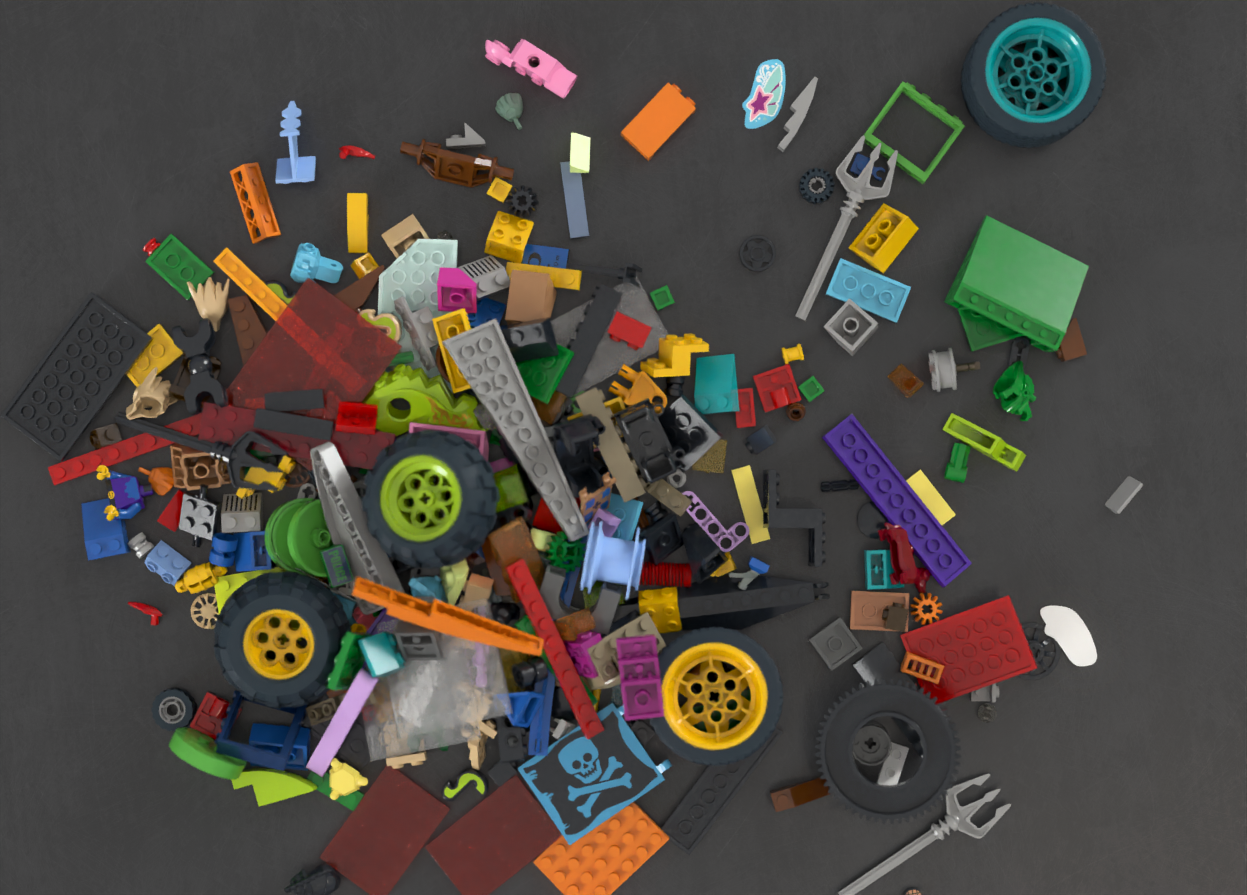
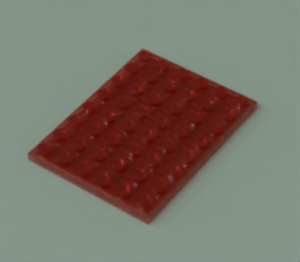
[226,277,403,471]

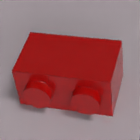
[607,311,652,351]

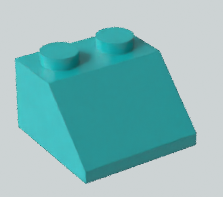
[358,632,406,677]

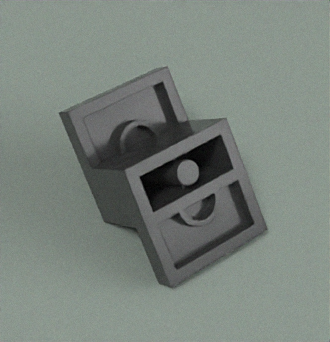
[395,596,443,661]

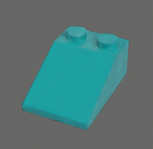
[694,354,739,415]

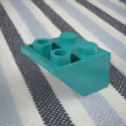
[864,549,904,589]

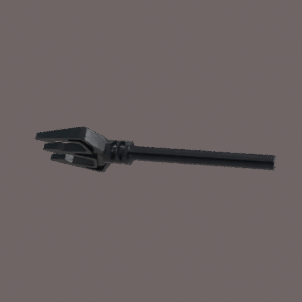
[115,412,289,491]

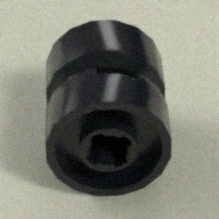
[511,656,548,688]

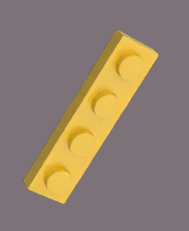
[506,262,582,290]

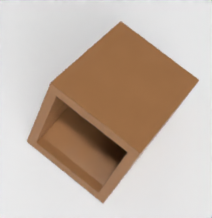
[505,270,557,325]

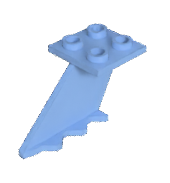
[275,101,316,184]

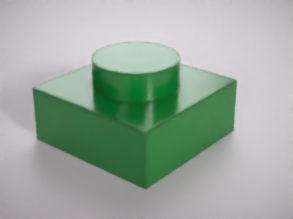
[649,285,675,311]
[797,376,825,402]

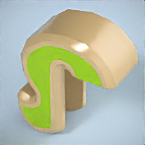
[357,309,402,348]

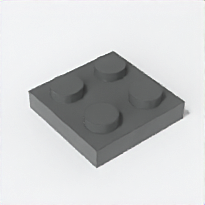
[808,617,863,671]

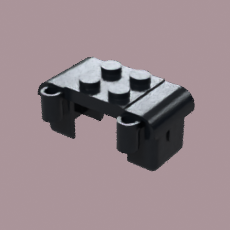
[613,398,685,483]
[553,414,608,498]

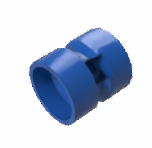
[209,532,238,567]

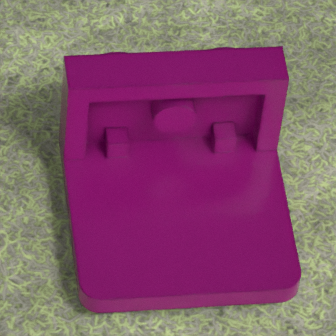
[563,630,602,679]

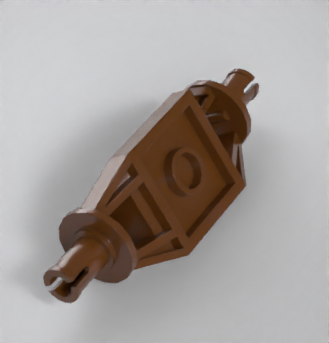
[400,139,515,188]

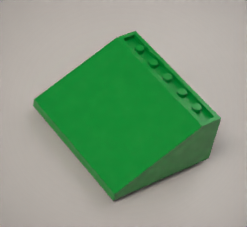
[944,215,1089,352]

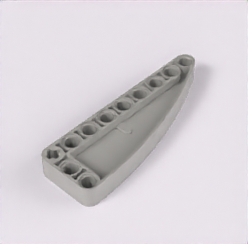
[310,442,405,615]

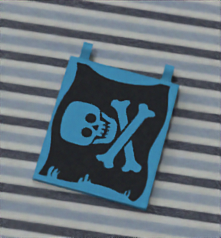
[517,703,672,845]

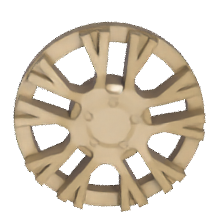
[191,593,219,629]

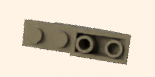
[630,456,692,517]
[306,690,376,726]

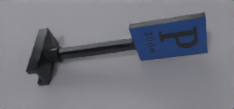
[522,244,643,288]

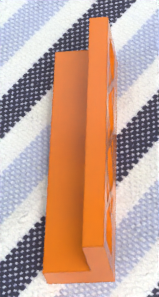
[230,162,281,244]

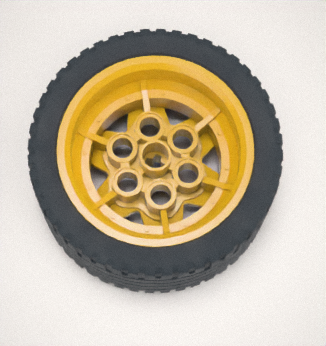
[649,627,783,766]

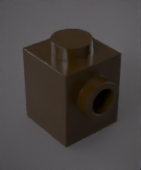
[882,602,909,632]

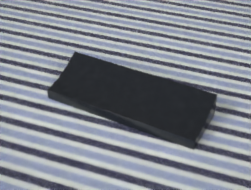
[852,642,923,759]

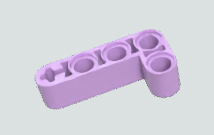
[682,491,749,552]

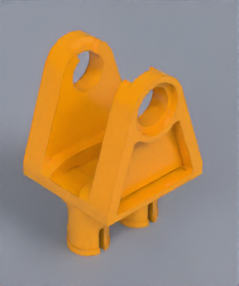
[608,364,667,411]

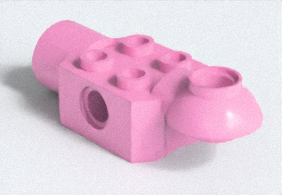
[485,39,578,99]

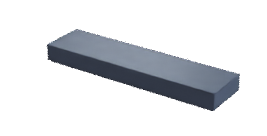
[560,161,589,239]

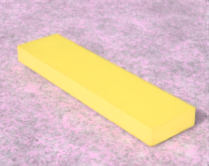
[731,465,770,544]

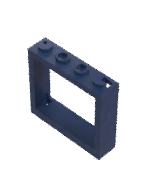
[214,690,308,771]

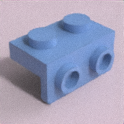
[145,540,192,586]

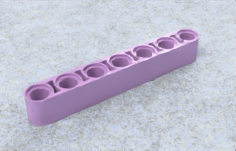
[306,669,379,777]

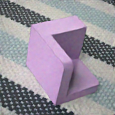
[588,508,622,537]

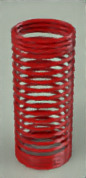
[639,561,692,587]

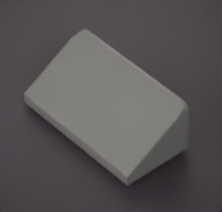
[1105,476,1143,514]

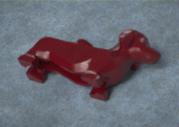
[878,522,930,594]

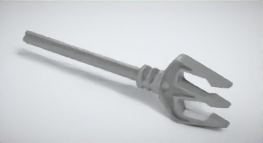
[795,135,898,321]
[838,773,1011,895]

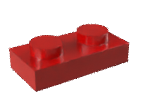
[735,388,756,428]

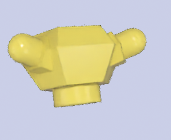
[330,758,368,800]

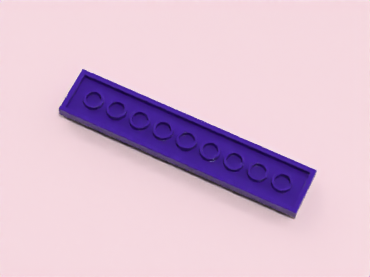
[822,414,972,588]

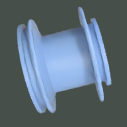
[580,521,646,600]

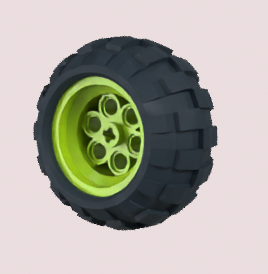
[362,430,499,568]

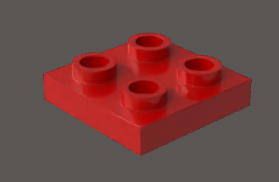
[753,364,801,413]
[190,691,242,740]

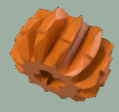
[910,593,943,625]

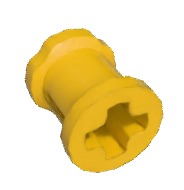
[781,344,804,365]

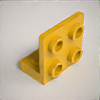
[484,211,534,263]

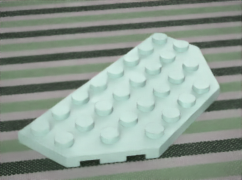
[377,239,458,394]

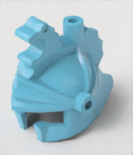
[409,575,448,604]

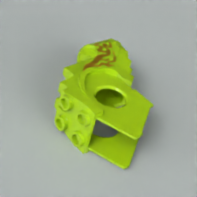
[358,364,493,436]

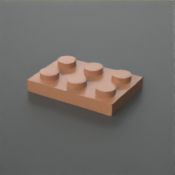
[849,591,909,632]

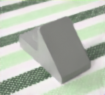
[446,123,486,149]

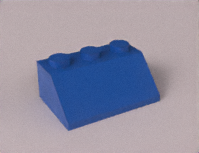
[249,723,311,771]

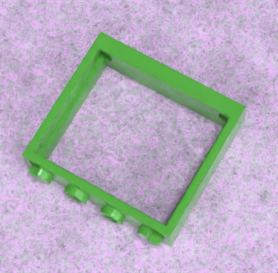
[864,81,965,184]

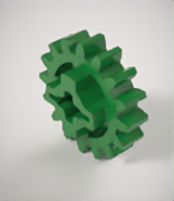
[545,531,586,573]

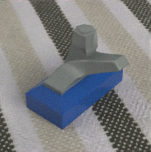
[728,556,769,590]

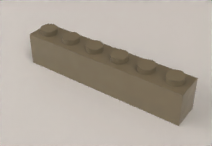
[575,387,647,503]

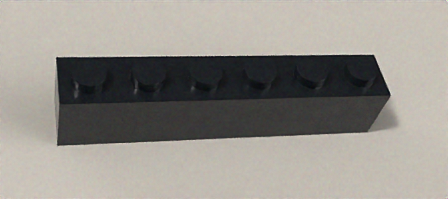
[555,284,622,398]

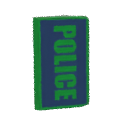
[319,544,354,588]

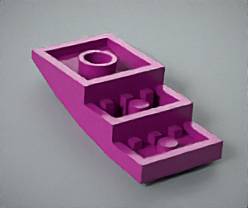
[616,634,664,721]

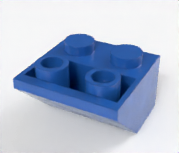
[233,531,275,572]

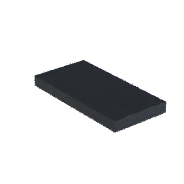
[302,694,384,772]

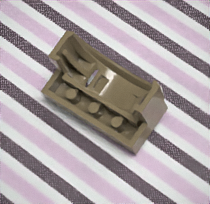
[585,612,666,690]

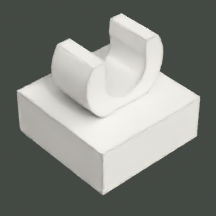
[549,718,576,739]

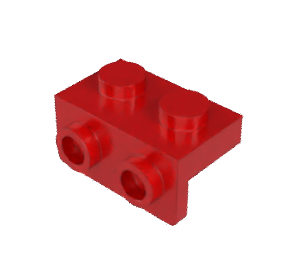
[336,401,378,435]

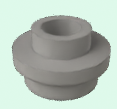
[667,469,686,488]

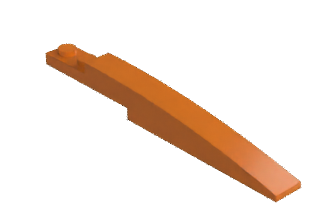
[352,576,544,656]

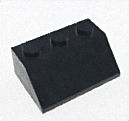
[499,317,559,363]

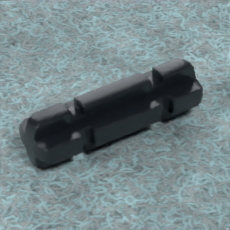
[821,479,859,492]

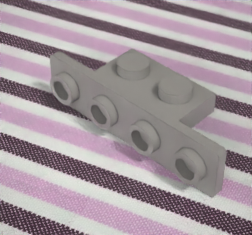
[394,296,439,370]

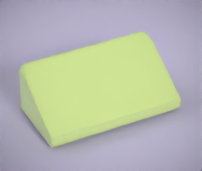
[570,133,590,173]

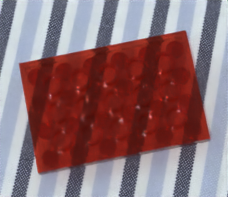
[319,766,450,895]
[425,774,562,895]

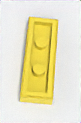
[906,469,956,525]

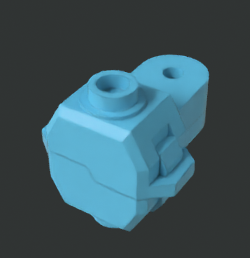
[290,243,343,283]

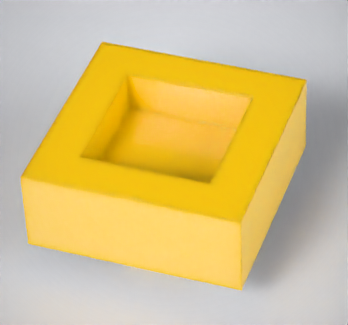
[487,177,513,203]

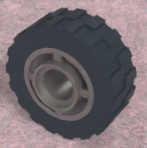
[151,688,197,731]

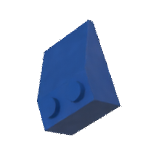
[81,498,131,560]

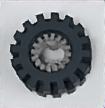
[799,168,835,204]

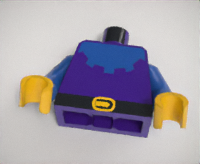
[97,465,154,521]

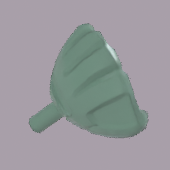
[495,93,523,130]

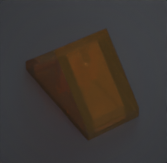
[887,364,924,398]

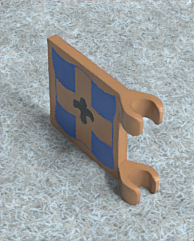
[579,472,616,524]

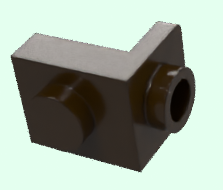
[90,423,123,450]

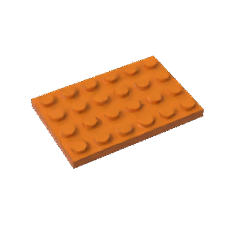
[533,801,669,895]

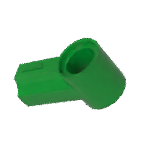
[944,443,971,483]

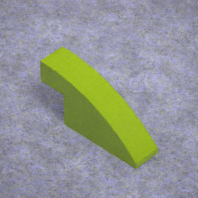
[942,413,1026,472]
[231,768,318,807]

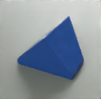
[496,691,545,728]

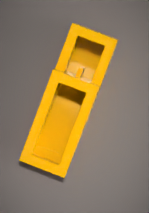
[347,193,368,253]

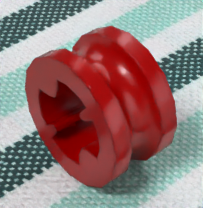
[143,238,161,257]

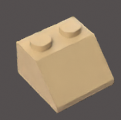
[381,214,430,258]

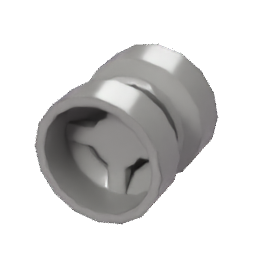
[127,532,154,559]

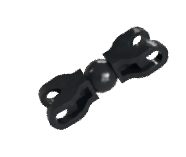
[172,317,228,416]

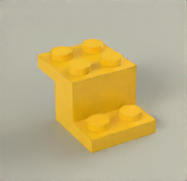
[640,334,709,377]
[236,455,296,498]

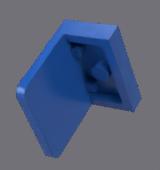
[466,298,506,329]

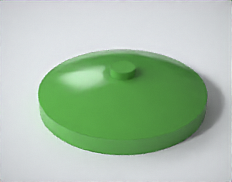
[288,499,333,577]

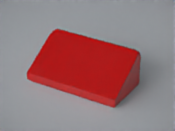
[157,490,185,532]

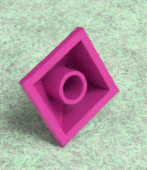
[437,267,477,313]

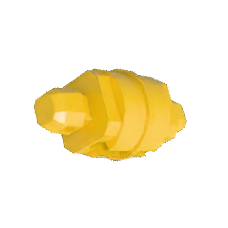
[175,562,227,594]

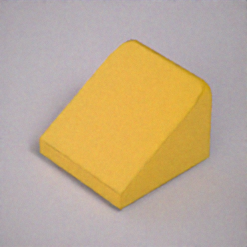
[351,252,379,279]

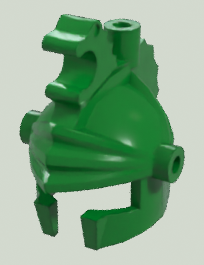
[993,361,1036,421]

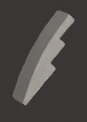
[777,77,818,152]

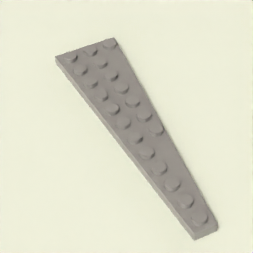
[442,319,589,542]

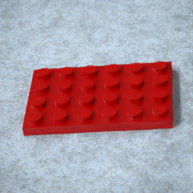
[900,595,1037,704]

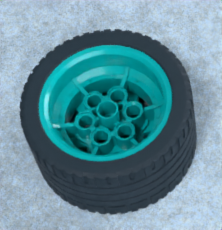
[961,2,1107,148]

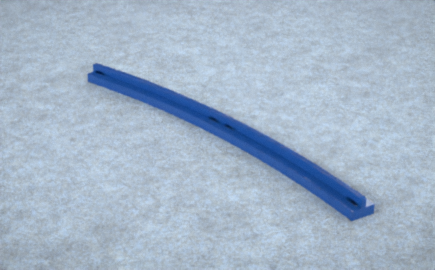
[528,456,613,756]

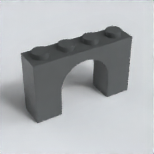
[539,564,622,635]

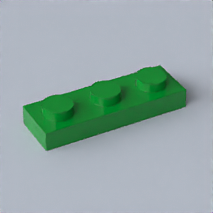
[307,771,365,812]

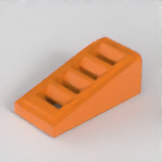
[900,651,944,684]

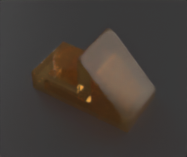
[553,608,596,641]

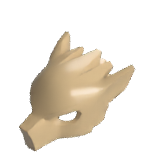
[187,277,230,331]
[126,367,178,420]

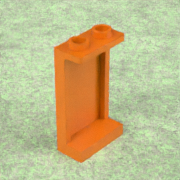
[621,83,696,161]

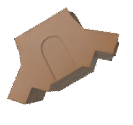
[170,443,231,491]

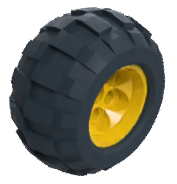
[214,571,351,708]

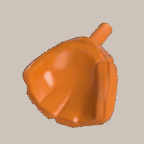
[138,467,174,496]

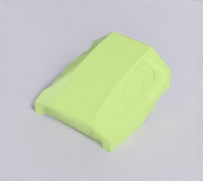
[440,559,469,606]

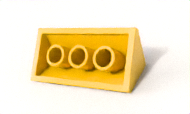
[432,308,472,394]

